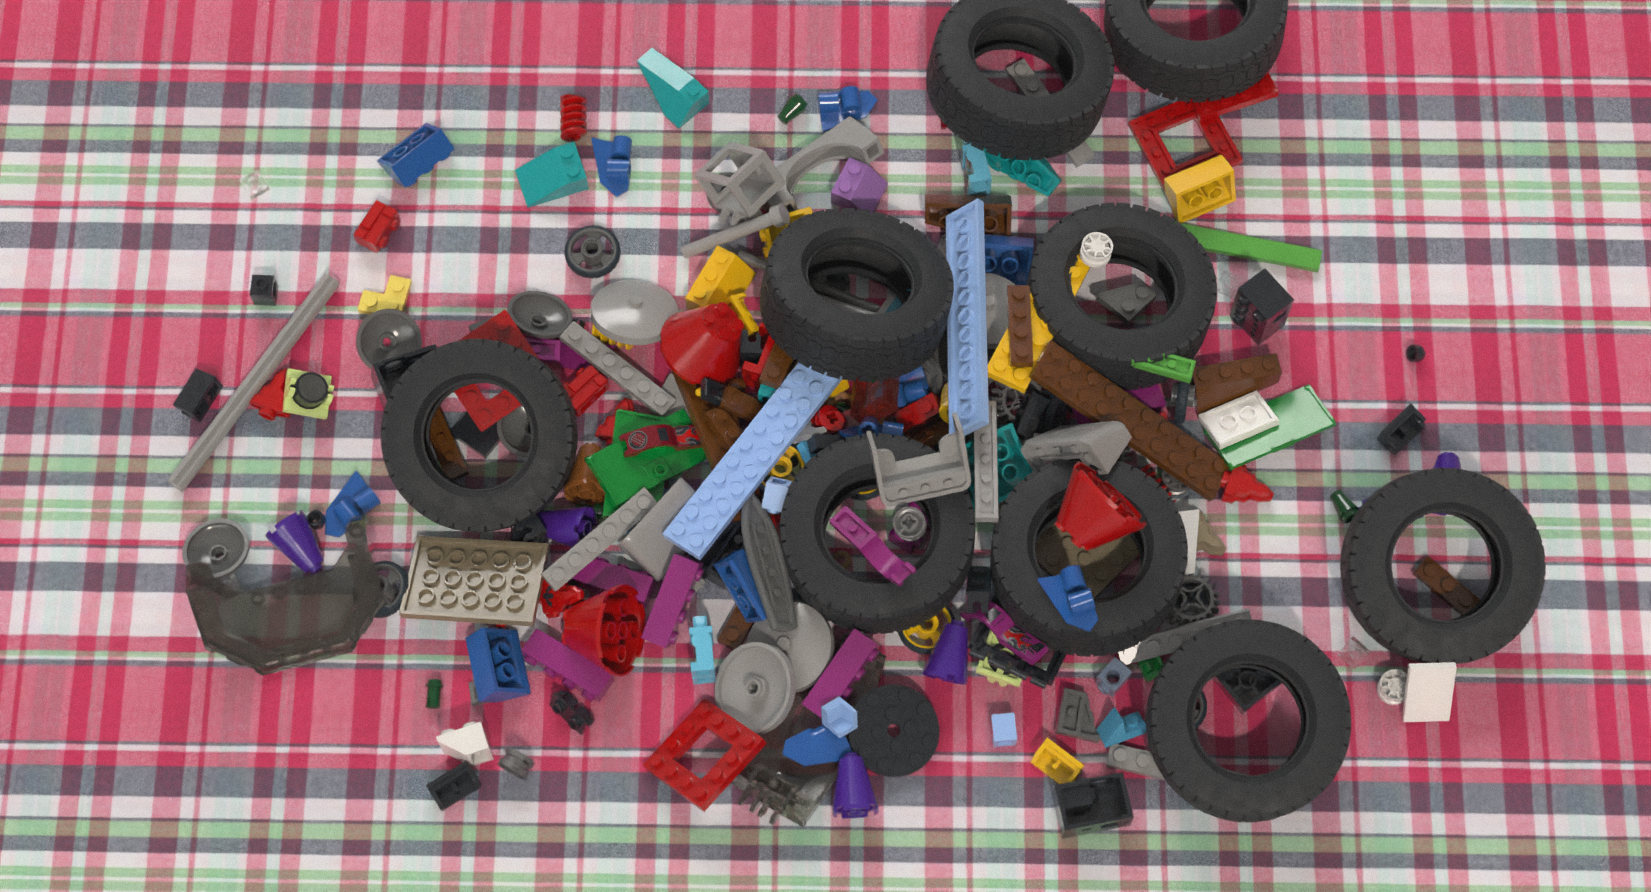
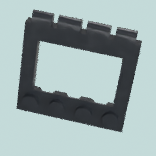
[968,593,1067,689]

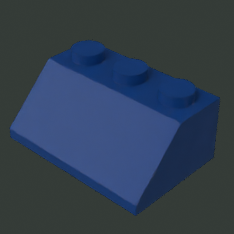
[377,123,455,187]
[984,234,1034,285]
[713,549,767,623]
[465,627,531,703]

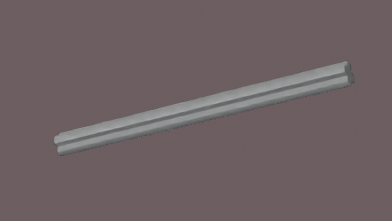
[167,273,340,492]

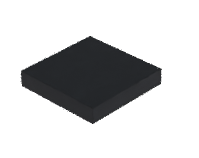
[451,412,501,459]

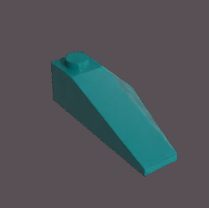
[637,48,710,129]
[984,148,1062,197]

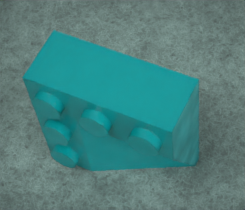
[965,423,1033,512]

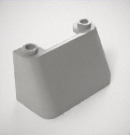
[1021,421,1132,475]
[617,477,695,582]

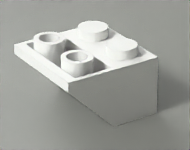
[436,721,494,766]

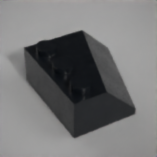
[1212,668,1282,715]

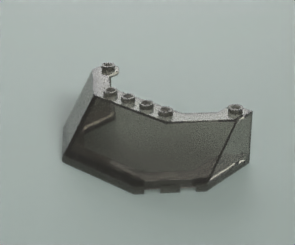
[186,519,385,676]

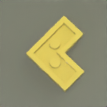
[357,275,412,315]

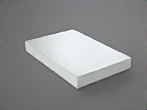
[1198,390,1279,449]
[1402,662,1457,722]

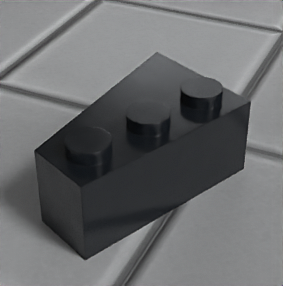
[688,520,745,590]

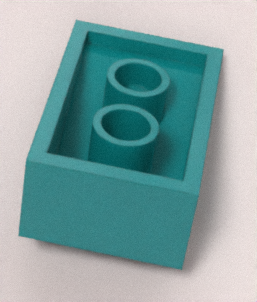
[515,142,589,208]

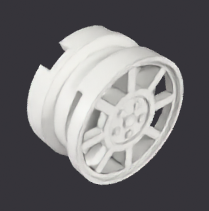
[1080,232,1113,268]
[1377,669,1407,705]

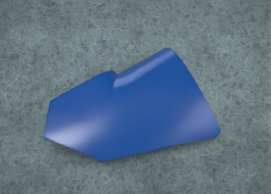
[818,86,878,132]
[591,135,632,197]
[873,366,930,412]
[839,416,904,438]
[325,471,381,538]
[1038,565,1098,632]
[782,724,853,766]

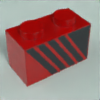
[894,393,942,437]

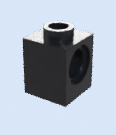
[250,275,279,306]

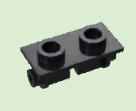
[549,689,595,735]

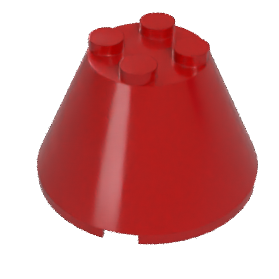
[659,302,744,385]
[1055,461,1147,551]
[562,584,646,677]

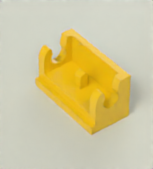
[725,292,759,341]
[1030,738,1084,784]

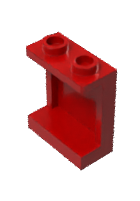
[742,323,775,390]

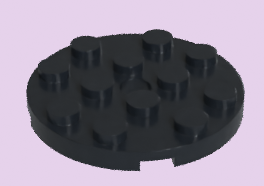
[848,684,940,777]

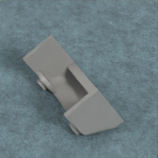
[866,412,971,506]

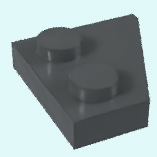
[1096,281,1157,325]
[1055,688,1100,744]

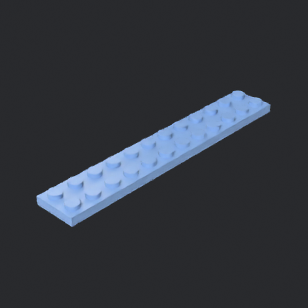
[946,198,989,436]
[663,363,843,560]

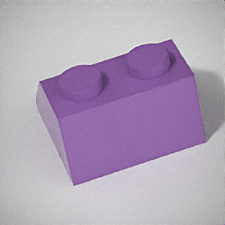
[831,157,888,214]

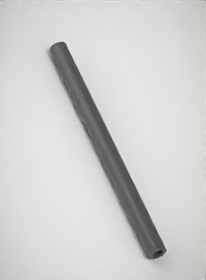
[738,250,880,313]

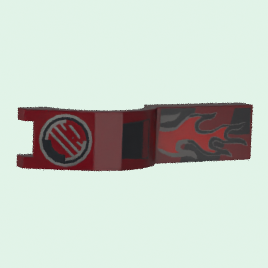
[619,424,703,458]

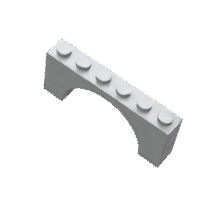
[761,116,884,213]

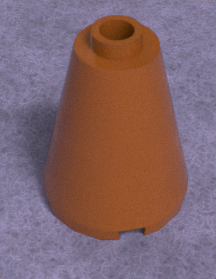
[564,442,605,505]

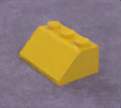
[1164,155,1236,223]
[685,245,756,309]

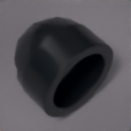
[1406,345,1426,362]
[307,510,326,530]

